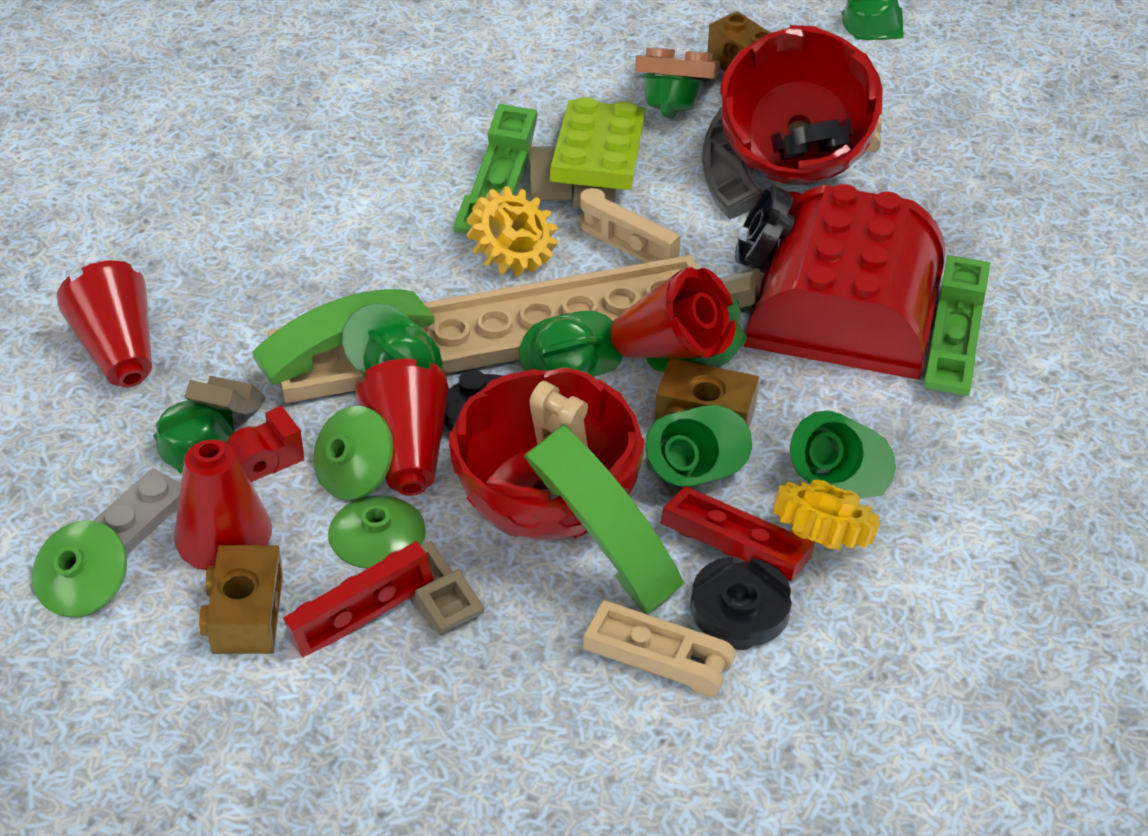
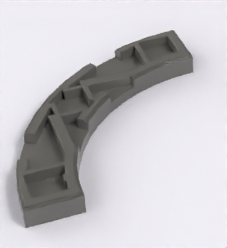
[702,106,762,220]

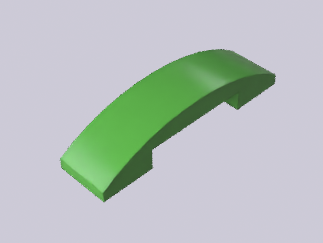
[453,104,538,234]
[924,255,991,396]
[252,289,435,386]
[524,425,684,615]

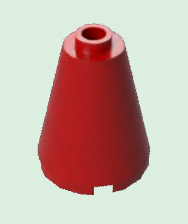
[57,260,152,388]
[611,267,736,358]
[355,358,449,496]
[174,440,272,571]

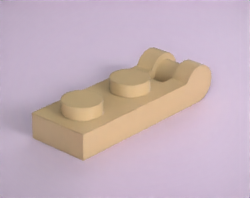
[580,188,681,263]
[530,381,588,447]
[583,600,736,698]

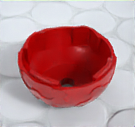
[720,25,883,185]
[449,367,645,541]

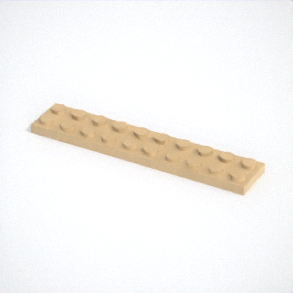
[268,255,698,404]

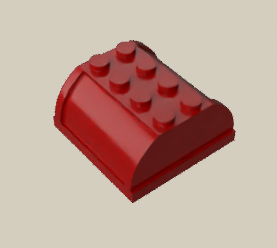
[744,184,946,380]

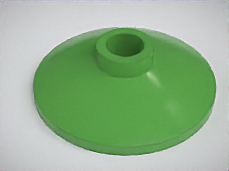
[313,406,393,501]
[328,496,426,569]
[32,520,127,617]

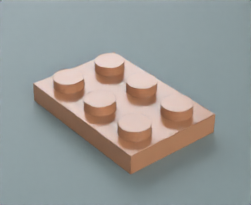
[635,47,721,79]

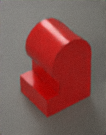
[227,405,305,482]

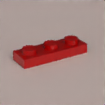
[660,486,815,581]
[283,541,434,658]

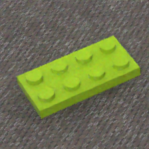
[550,97,646,191]

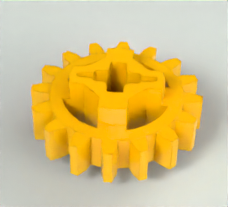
[466,186,558,277]
[772,480,880,549]

